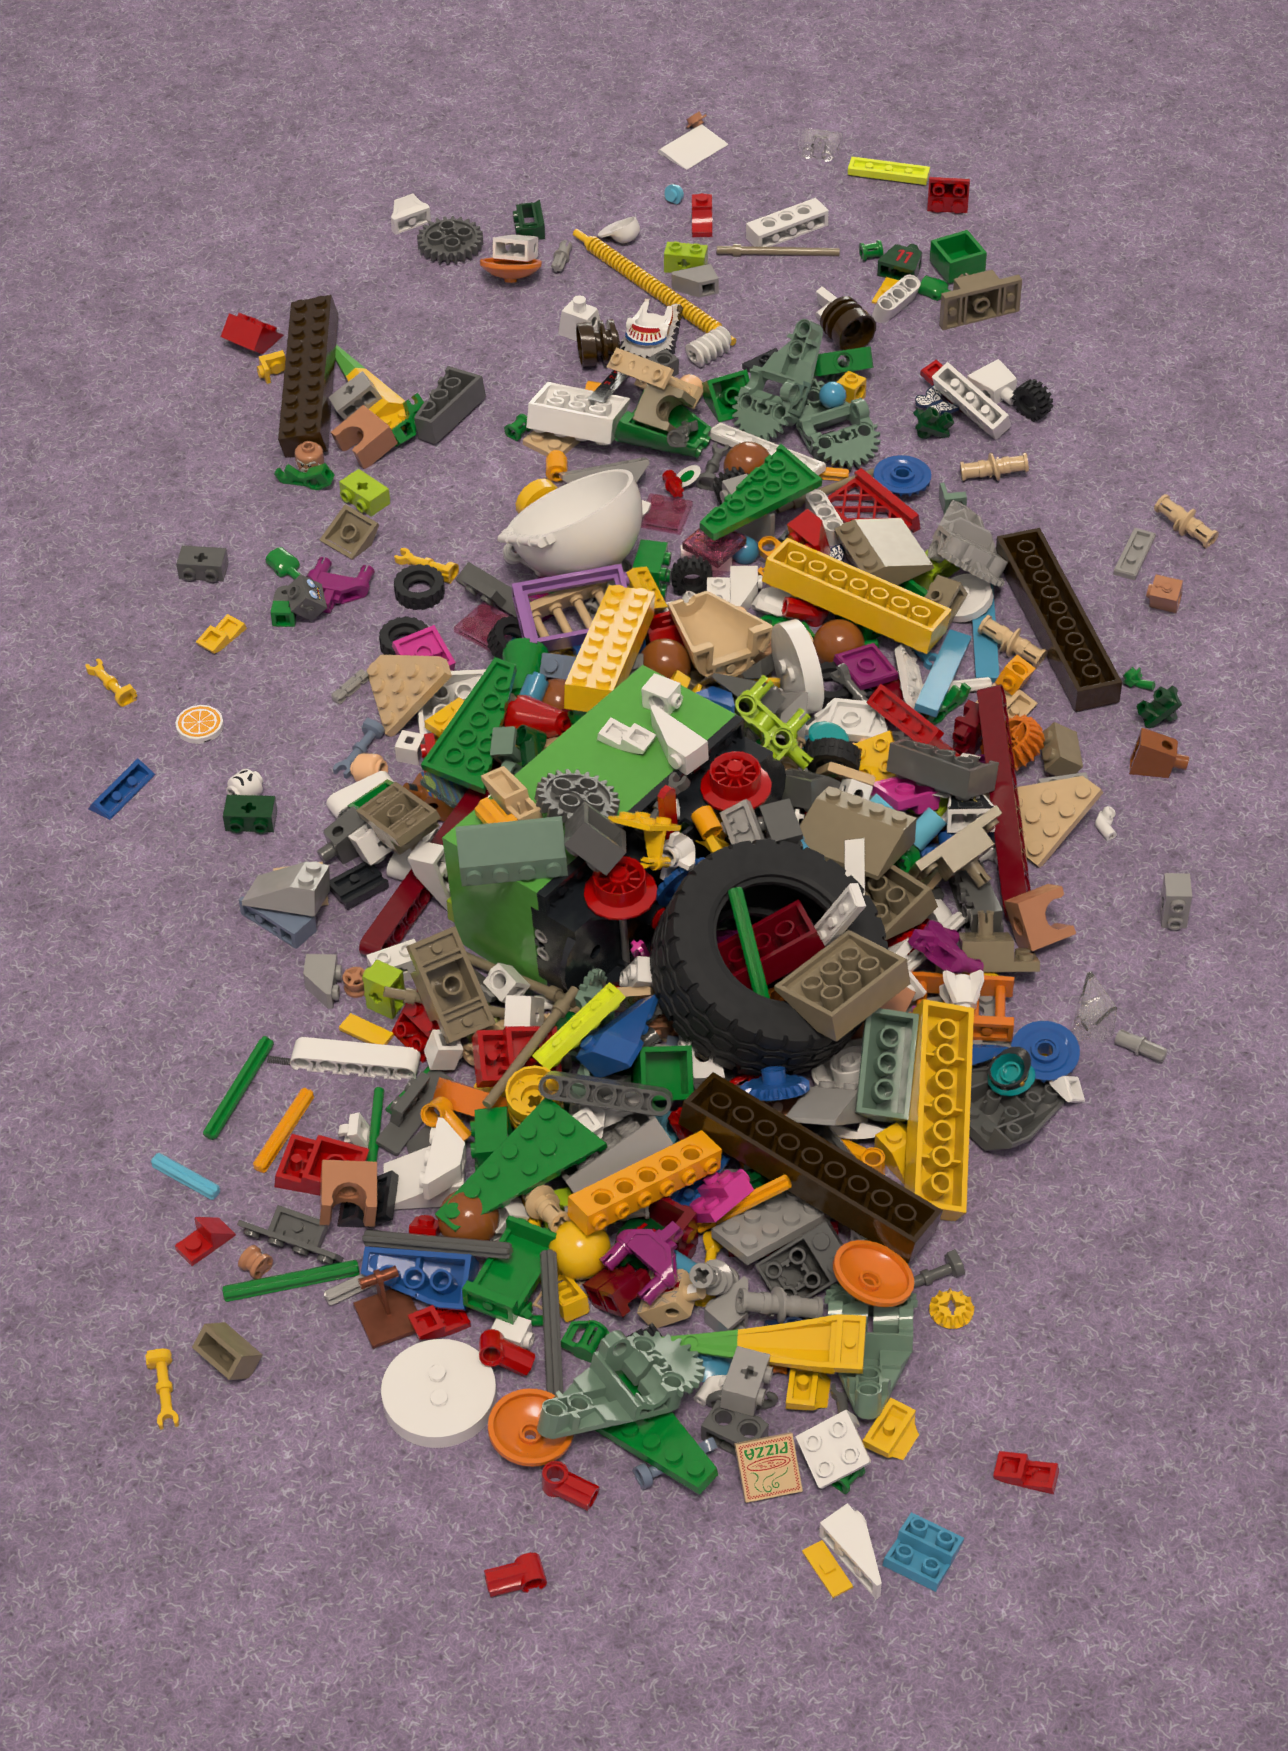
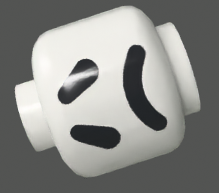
[226,769,263,795]

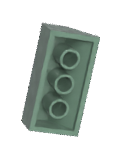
[456,816,568,886]
[855,1008,919,1123]

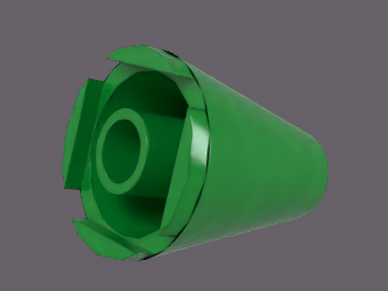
[502,638,549,698]

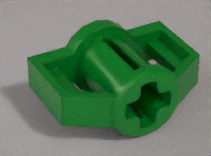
[561,1320,617,1363]

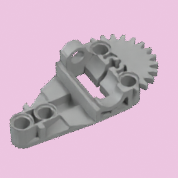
[927,500,1008,587]

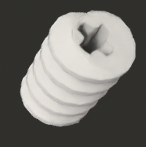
[685,326,732,368]

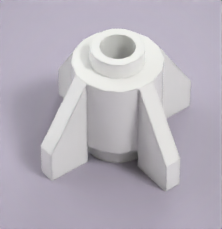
[645,831,695,880]
[939,970,984,1009]

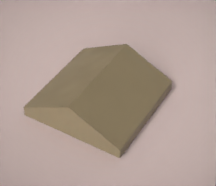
[319,504,379,560]

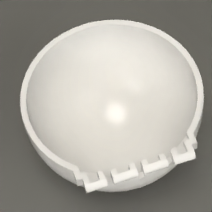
[498,469,642,577]

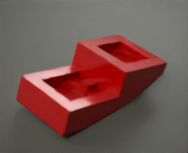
[408,1305,471,1340]
[993,1451,1059,1494]

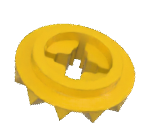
[929,1288,974,1329]

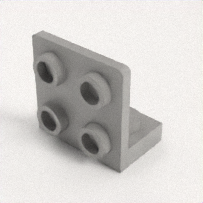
[720,799,764,845]

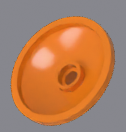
[480,257,542,283]
[833,1240,914,1307]
[488,1388,574,1467]

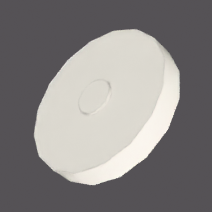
[951,574,994,622]

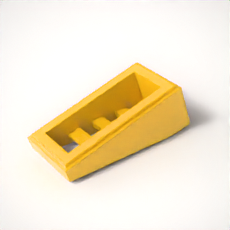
[539,1271,590,1322]

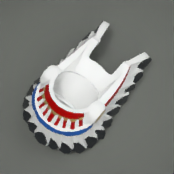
[620,298,683,359]

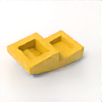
[196,614,247,654]

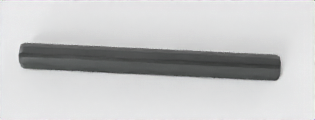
[362,1230,513,1259]
[540,1249,563,1395]

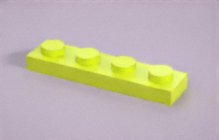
[848,157,930,185]
[532,982,626,1070]

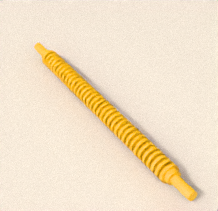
[573,229,736,346]

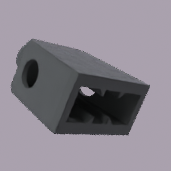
[317,806,367,865]

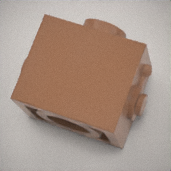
[1146,574,1183,613]

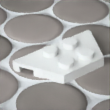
[805,698,887,742]

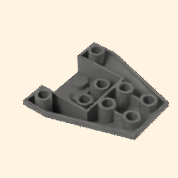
[969,1068,1066,1151]

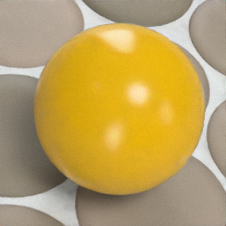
[549,1220,611,1280]

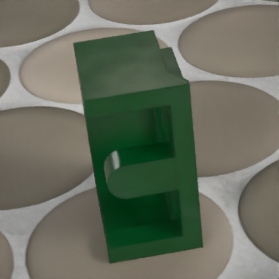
[513,200,545,240]

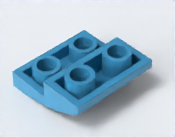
[882,1512,964,1592]

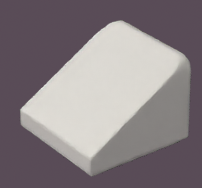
[1049,1076,1085,1103]

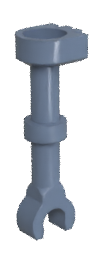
[333,717,385,779]
[632,1437,718,1491]

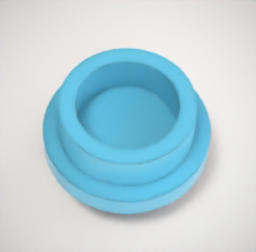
[664,184,684,204]

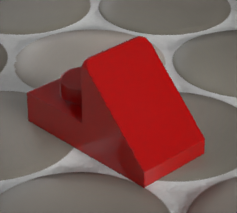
[175,1217,236,1266]

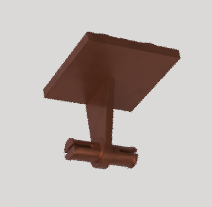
[353,1266,418,1349]

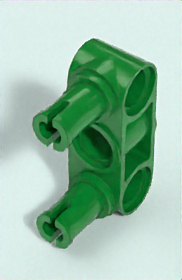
[814,346,874,377]

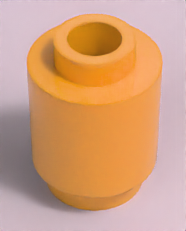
[546,450,568,482]

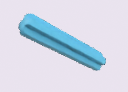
[151,1153,220,1200]

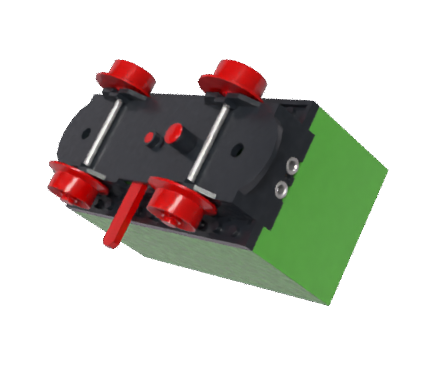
[442,665,786,993]

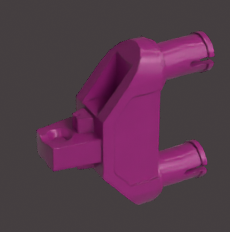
[306,557,375,614]
[907,919,984,974]
[599,1221,684,1306]

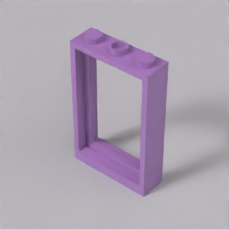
[512,564,630,651]

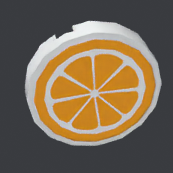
[175,705,224,744]

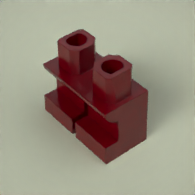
[952,700,983,755]
[582,1264,651,1317]

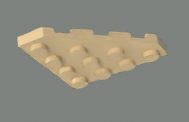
[367,655,452,737]
[984,776,1104,868]

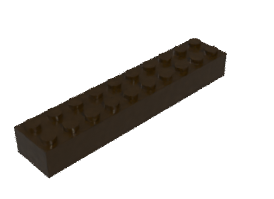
[278,295,339,458]
[996,528,1122,712]
[678,1072,943,1264]

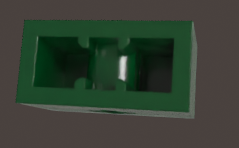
[223,795,278,834]

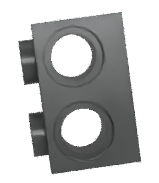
[701,1400,769,1456]

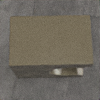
[633,383,696,435]

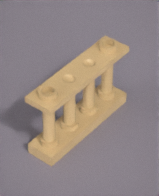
[607,347,704,409]
[529,582,607,655]

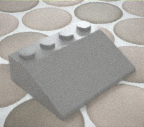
[561,1113,674,1193]

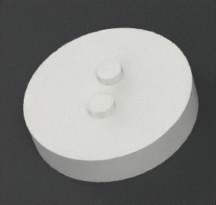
[771,619,824,714]
[381,1339,497,1448]

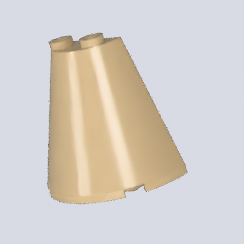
[668,591,773,677]

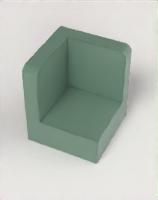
[939,483,967,514]
[490,726,522,764]

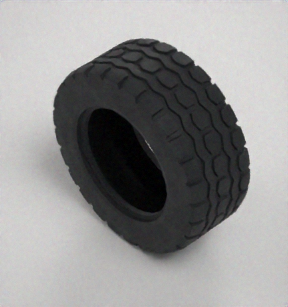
[650,839,888,1076]

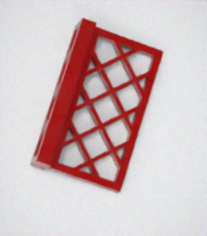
[828,468,921,533]
[866,684,961,757]

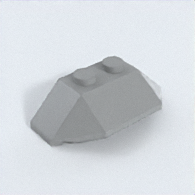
[559,457,649,483]

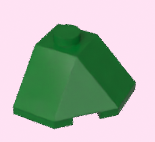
[702,369,750,422]

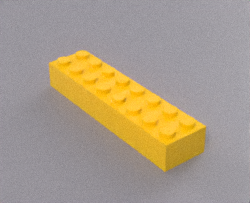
[762,538,952,654]
[564,585,655,712]
[904,999,974,1221]

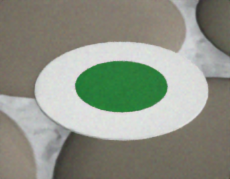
[677,465,701,487]

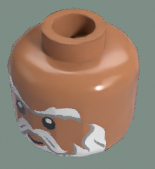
[295,441,324,473]

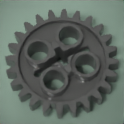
[417,216,484,264]
[534,769,620,823]

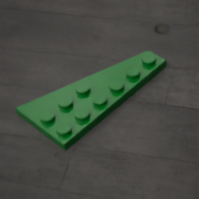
[700,444,822,541]
[421,657,517,794]
[435,1098,608,1232]
[595,1370,718,1495]

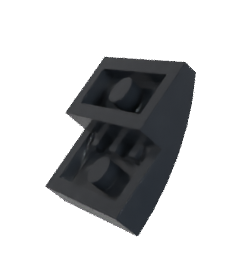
[337,1170,399,1228]

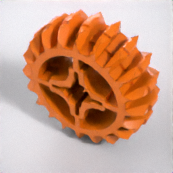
[980,714,1045,771]

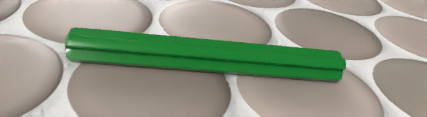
[728,887,770,999]
[203,1036,274,1140]
[222,1260,359,1302]

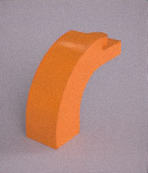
[433,1077,514,1127]

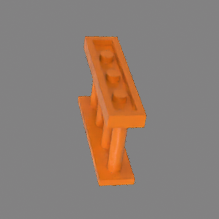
[909,971,1014,1042]

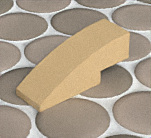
[481,766,543,820]

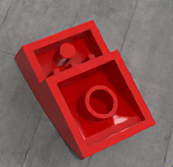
[472,1026,562,1088]
[274,1134,370,1196]

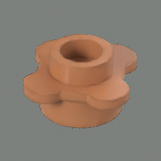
[686,111,707,128]

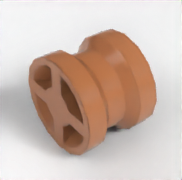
[343,967,365,998]
[238,1245,273,1279]

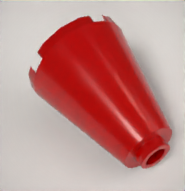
[504,695,572,739]

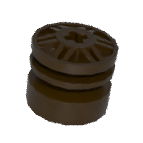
[820,296,876,350]
[576,319,620,368]

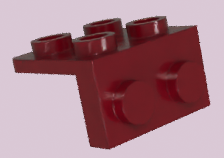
[649,1196,698,1259]

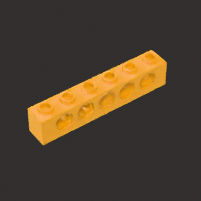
[567,1130,722,1236]

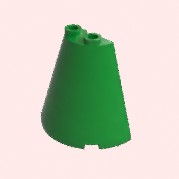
[614,389,712,459]

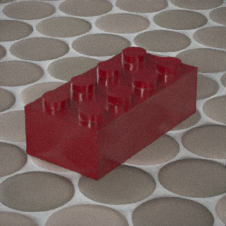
[718,899,825,991]

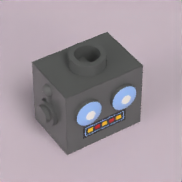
[286,574,327,621]

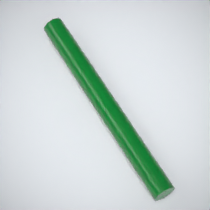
[366,1087,385,1162]

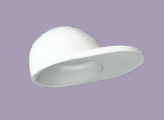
[598,216,640,244]

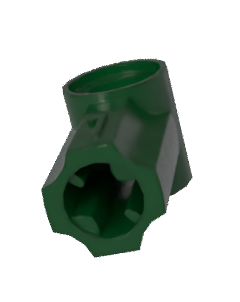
[515,725,547,768]

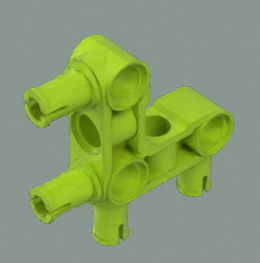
[734,675,813,770]

